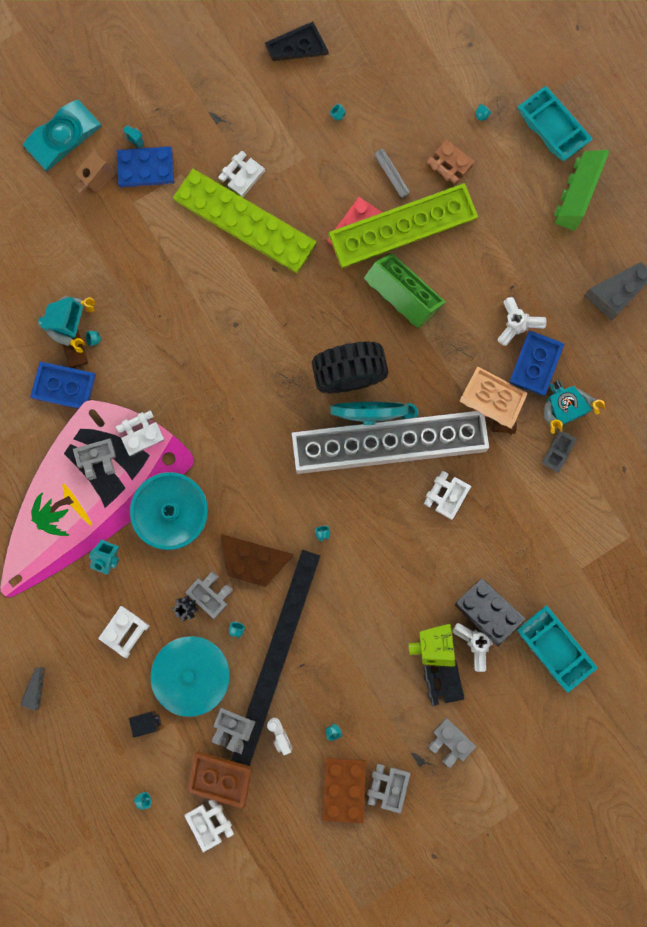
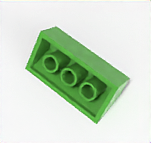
[554,150,610,231]
[364,253,446,328]

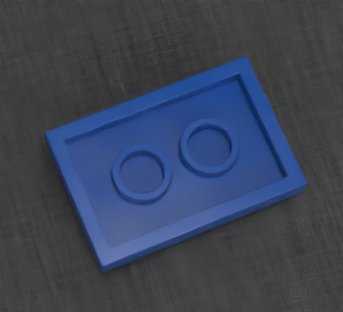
[117,146,174,187]
[509,330,564,397]
[30,362,96,409]

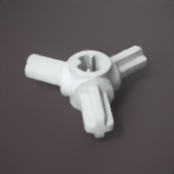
[498,297,547,346]
[452,623,493,672]

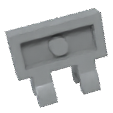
[73,438,116,480]
[185,572,233,619]
[211,708,255,754]
[428,718,476,768]

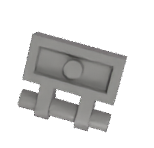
[367,763,410,814]

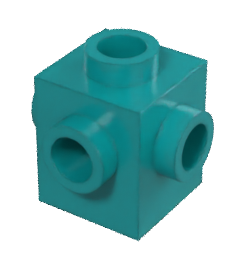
[89,539,119,575]

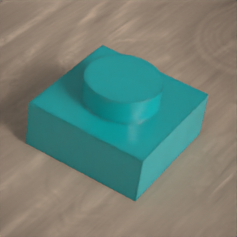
[123,125,144,149]

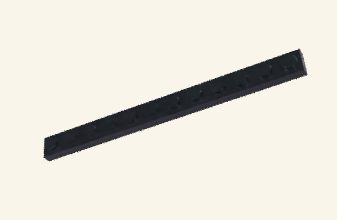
[231,549,321,766]

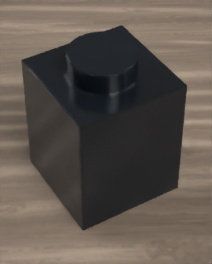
[129,711,162,738]

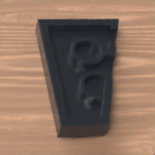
[265,21,329,61]

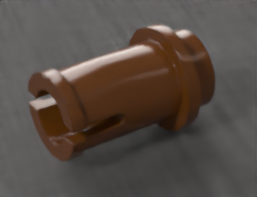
[492,420,517,435]

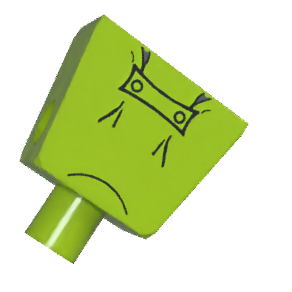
[408,624,455,667]

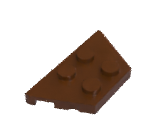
[221,534,293,587]

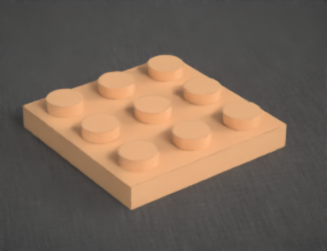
[460,366,528,428]

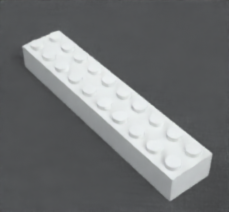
[292,411,489,474]

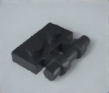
[423,660,465,706]

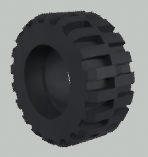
[311,341,389,394]

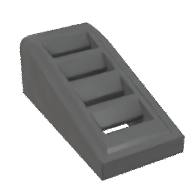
[21,667,45,711]

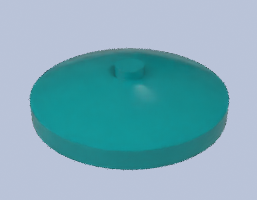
[330,402,408,425]
[130,472,208,550]
[151,636,230,717]

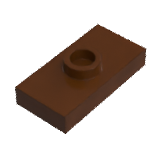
[62,329,88,368]

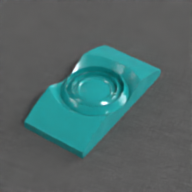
[517,85,593,162]
[23,99,102,172]
[516,605,598,693]

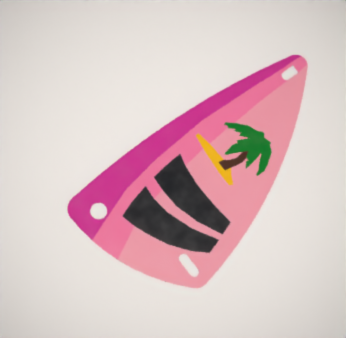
[0,400,194,597]

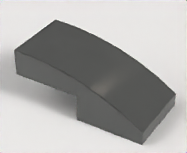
[542,430,577,473]

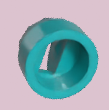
[330,104,346,121]
[475,104,491,121]
[86,331,101,346]
[315,526,331,542]
[228,622,245,639]
[326,723,342,741]
[134,792,152,810]

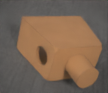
[74,150,118,195]

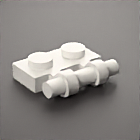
[218,151,265,198]
[116,410,165,456]
[424,471,471,520]
[267,717,293,755]
[184,799,234,852]

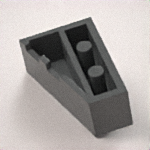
[584,262,647,320]

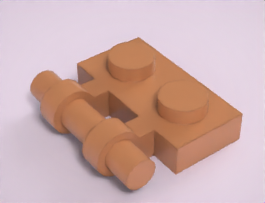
[427,139,475,185]

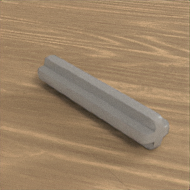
[375,149,410,198]

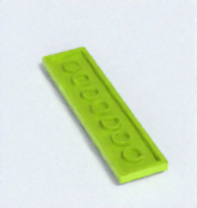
[173,169,317,274]
[328,183,478,268]

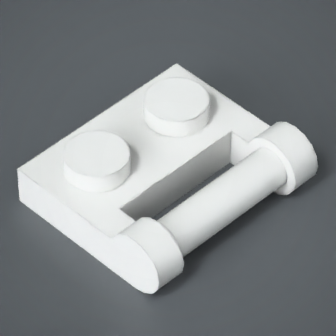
[98,606,150,659]

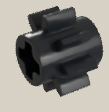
[172,596,198,622]

